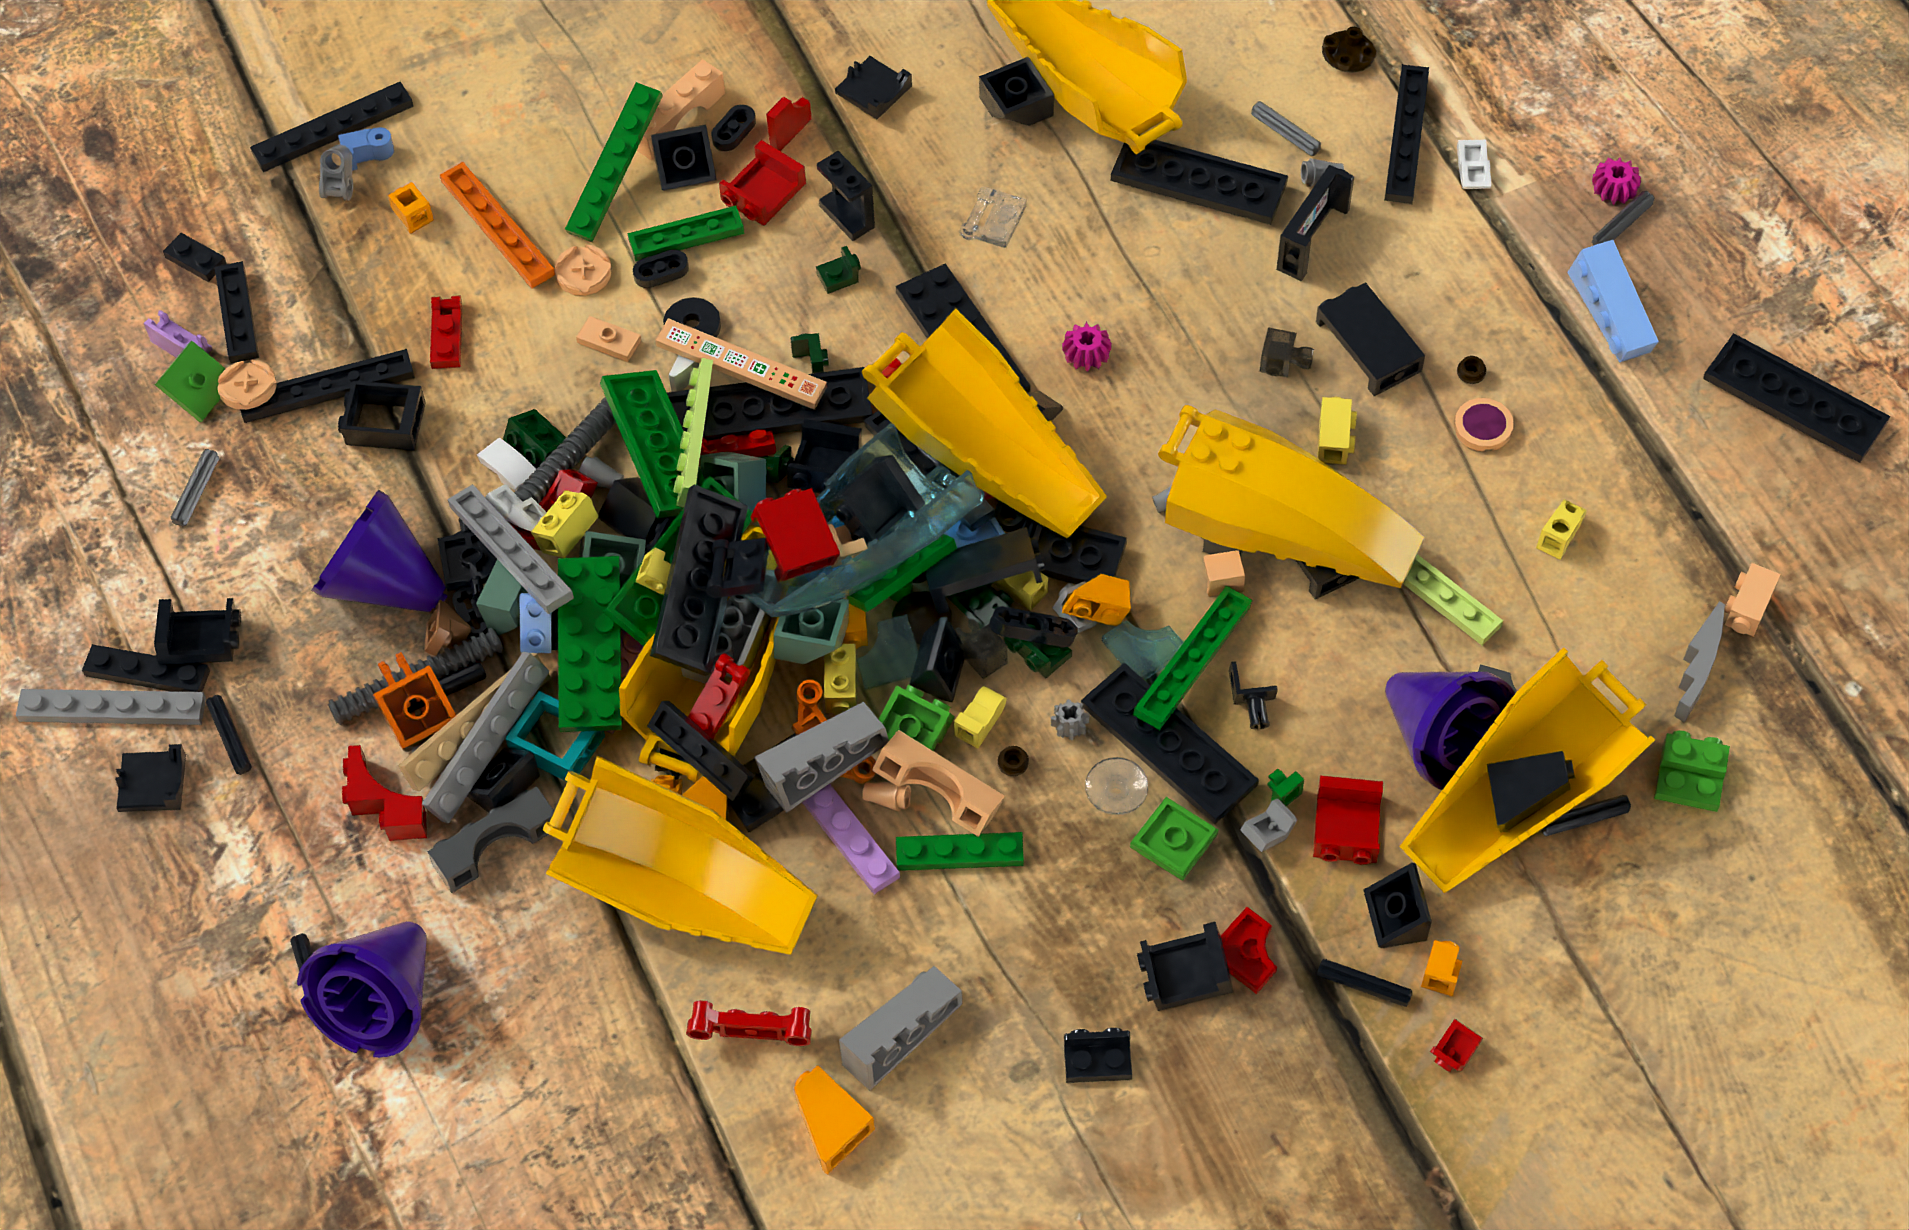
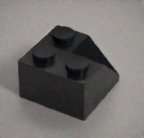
[979,57,1054,126]

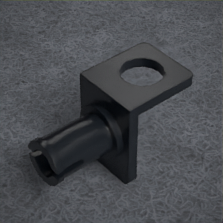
[1229,661,1278,730]

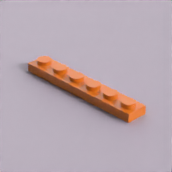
[440,162,555,289]

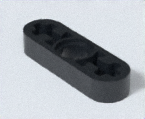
[989,606,1078,648]

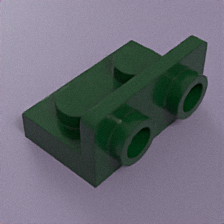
[503,409,566,469]
[946,582,1014,636]
[1003,624,1072,678]

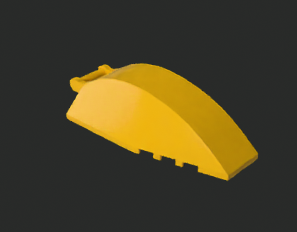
[543,756,818,955]

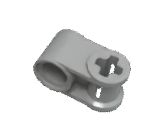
[319,144,353,201]

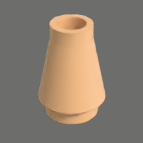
[863,781,911,811]

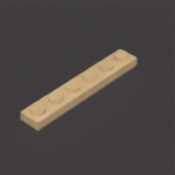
[398,653,551,791]

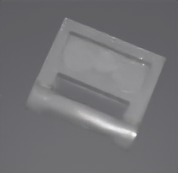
[959,187,1027,248]

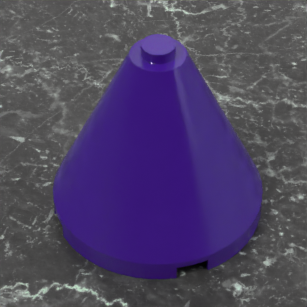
[311,489,448,612]
[1385,672,1515,790]
[297,921,427,1058]

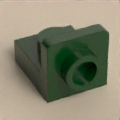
[816,246,861,294]

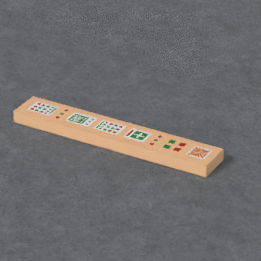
[655,318,827,410]

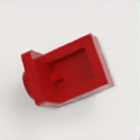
[1430,1019,1484,1072]

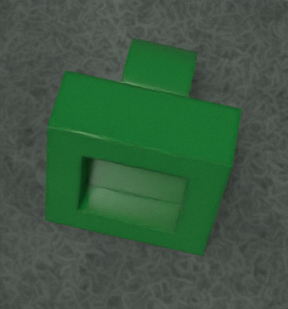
[1267,769,1305,806]

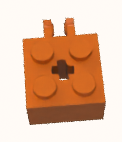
[373,652,456,749]

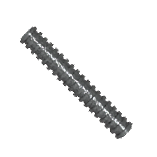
[514,397,616,504]
[328,628,503,725]

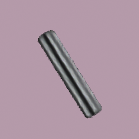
[1251,101,1321,156]
[1592,191,1655,246]
[171,449,219,527]

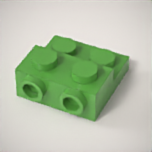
[879,685,955,751]
[1654,730,1730,812]

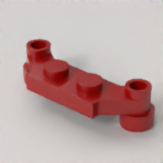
[686,1000,812,1047]

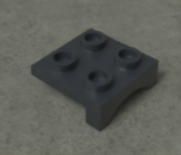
[835,56,912,119]
[115,744,186,812]

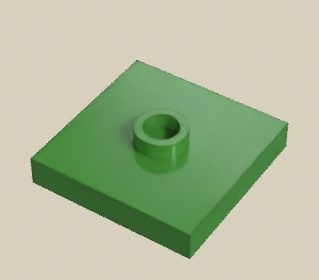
[154,341,225,422]
[1130,797,1219,881]

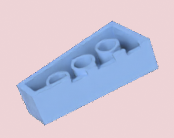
[1567,240,1659,363]

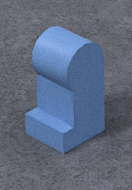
[338,127,394,171]

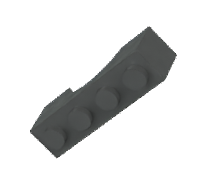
[427,786,554,893]

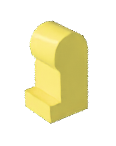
[1536,499,1587,560]
[635,547,671,595]
[994,571,1048,611]
[954,686,1007,749]

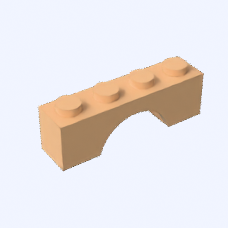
[637,59,725,161]
[872,730,1005,837]

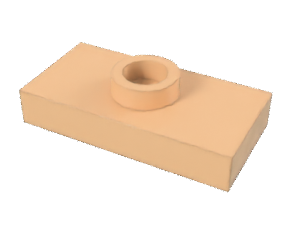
[576,316,641,362]

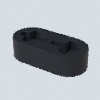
[452,587,488,639]

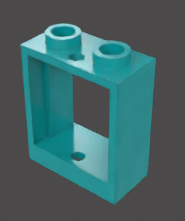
[506,691,605,782]

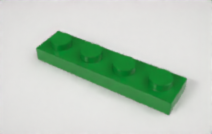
[627,206,744,262]
[845,530,957,612]
[896,832,1024,871]

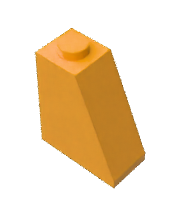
[794,1065,875,1175]

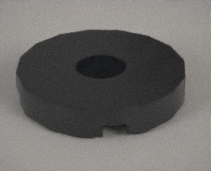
[663,297,721,337]

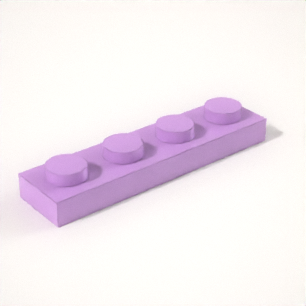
[802,784,900,894]

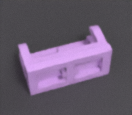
[143,310,212,358]

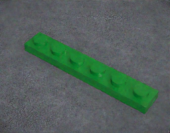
[565,82,663,242]
[1133,586,1253,730]

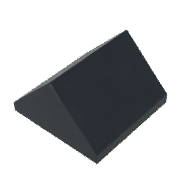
[651,124,717,190]
[598,477,665,546]
[909,617,967,702]
[467,748,540,813]
[1363,863,1432,948]

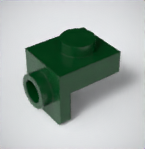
[790,333,829,374]
[759,445,794,483]

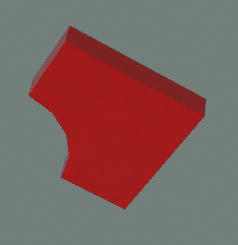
[766,97,812,151]
[1221,907,1277,994]

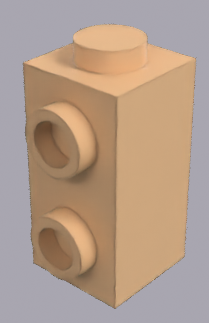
[1724,563,1781,637]

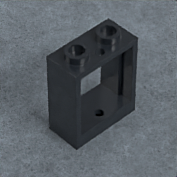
[338,380,426,451]

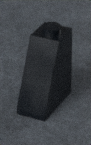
[1487,751,1575,833]

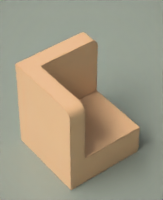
[828,523,868,568]
[1203,550,1245,597]

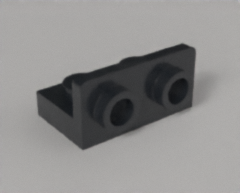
[1064,1028,1132,1083]

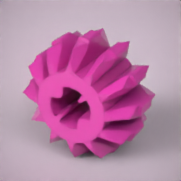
[1592,157,1641,205]
[1062,321,1112,372]

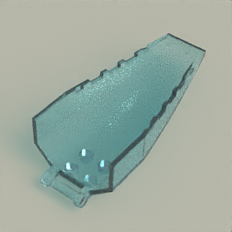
[741,423,985,617]

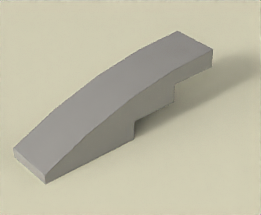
[1674,601,1725,722]

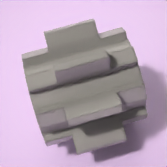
[1051,699,1090,740]

